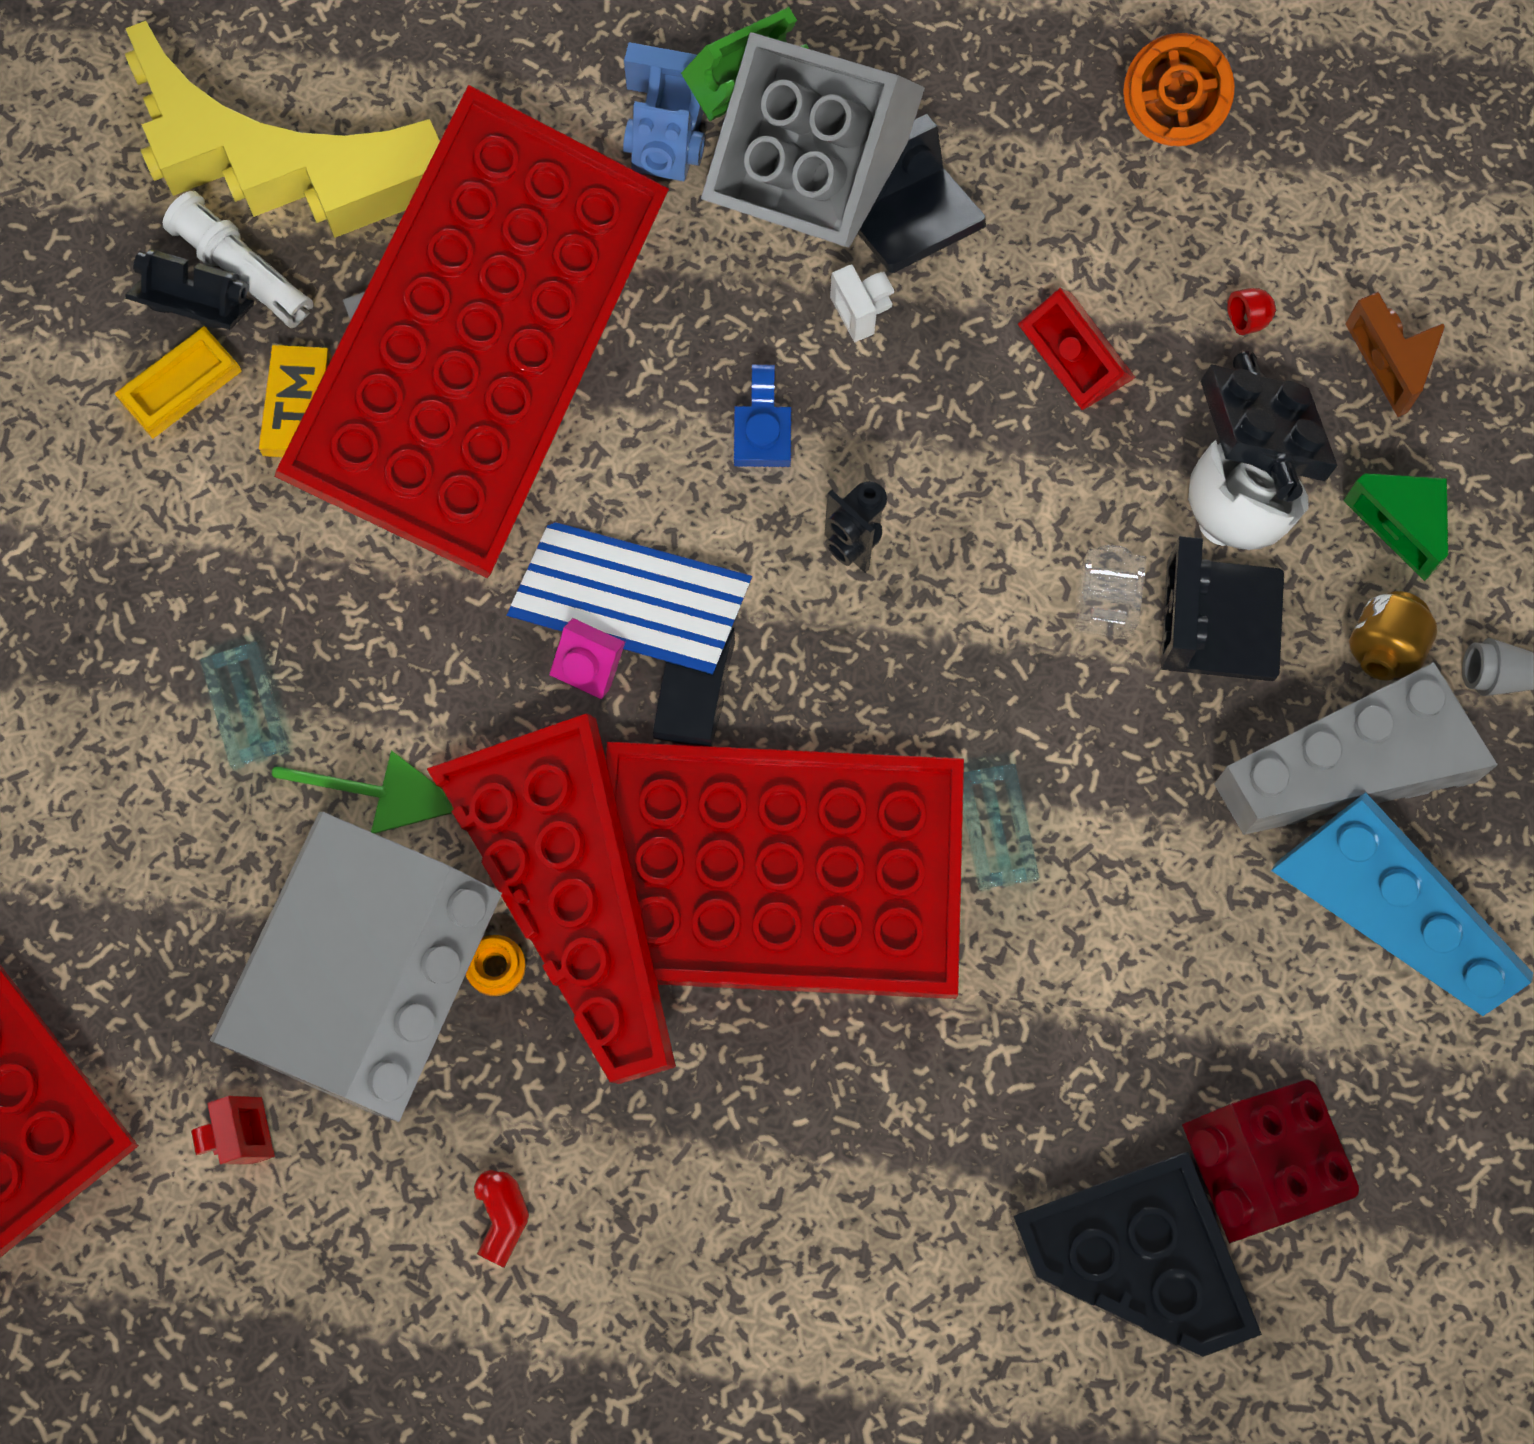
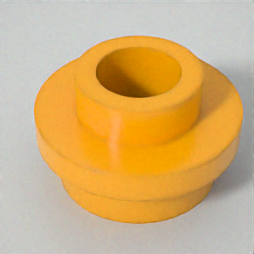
[466,935,526,996]

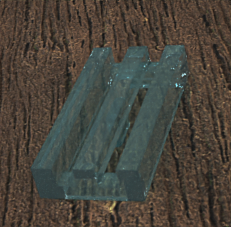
[200,642,290,770]
[963,764,1040,891]

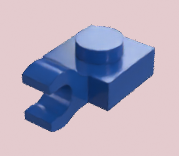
[734,365,791,467]

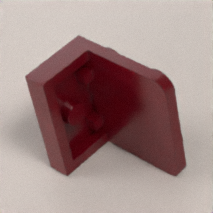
[1182,1079,1359,1244]

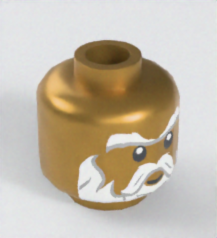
[1349,591,1437,681]

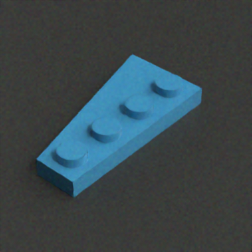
[1271,792,1534,1016]

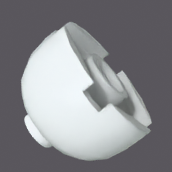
[1188,440,1308,550]

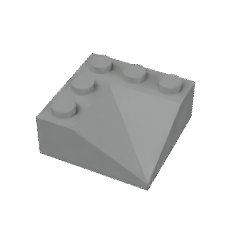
[701,32,925,248]

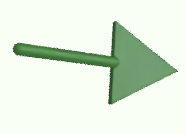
[271,750,454,834]

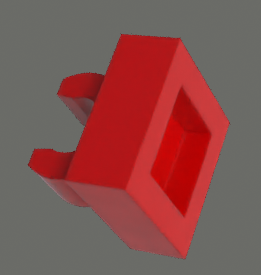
[191,1096,275,1164]

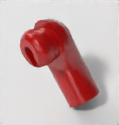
[474,1170,529,1268]

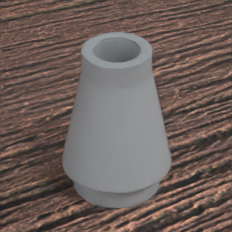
[1462,638,1534,696]

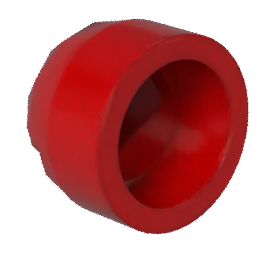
[1227,288,1276,335]

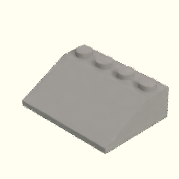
[210,812,502,1122]

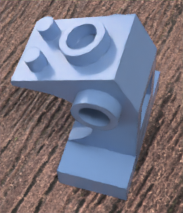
[623,42,705,181]

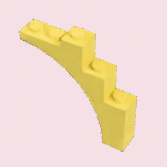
[124,21,440,238]

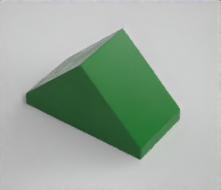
[1343,473,1448,581]

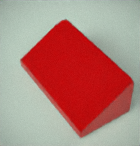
[1018,288,1135,410]

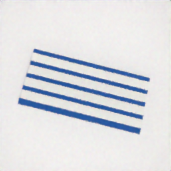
[506,522,753,674]

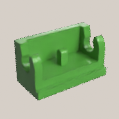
[681,7,809,121]

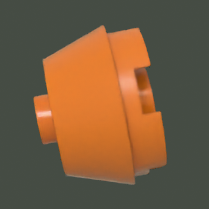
[1123,33,1235,146]

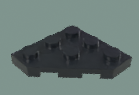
[1011,1152,1262,1357]

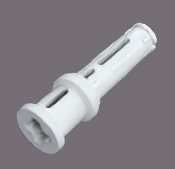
[162,191,313,328]

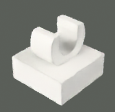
[830,264,894,343]

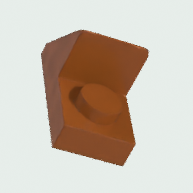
[1345,292,1445,417]

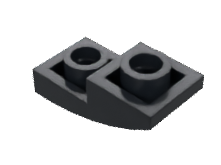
[653,628,735,747]

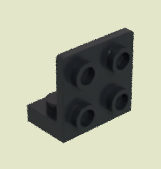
[858,114,986,273]
[1160,536,1284,681]

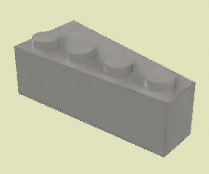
[1214,662,1498,835]

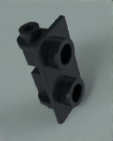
[125,249,254,330]
[824,481,887,573]

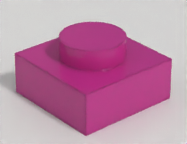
[549,618,625,699]

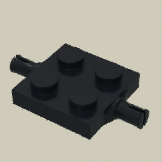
[1200,351,1338,502]

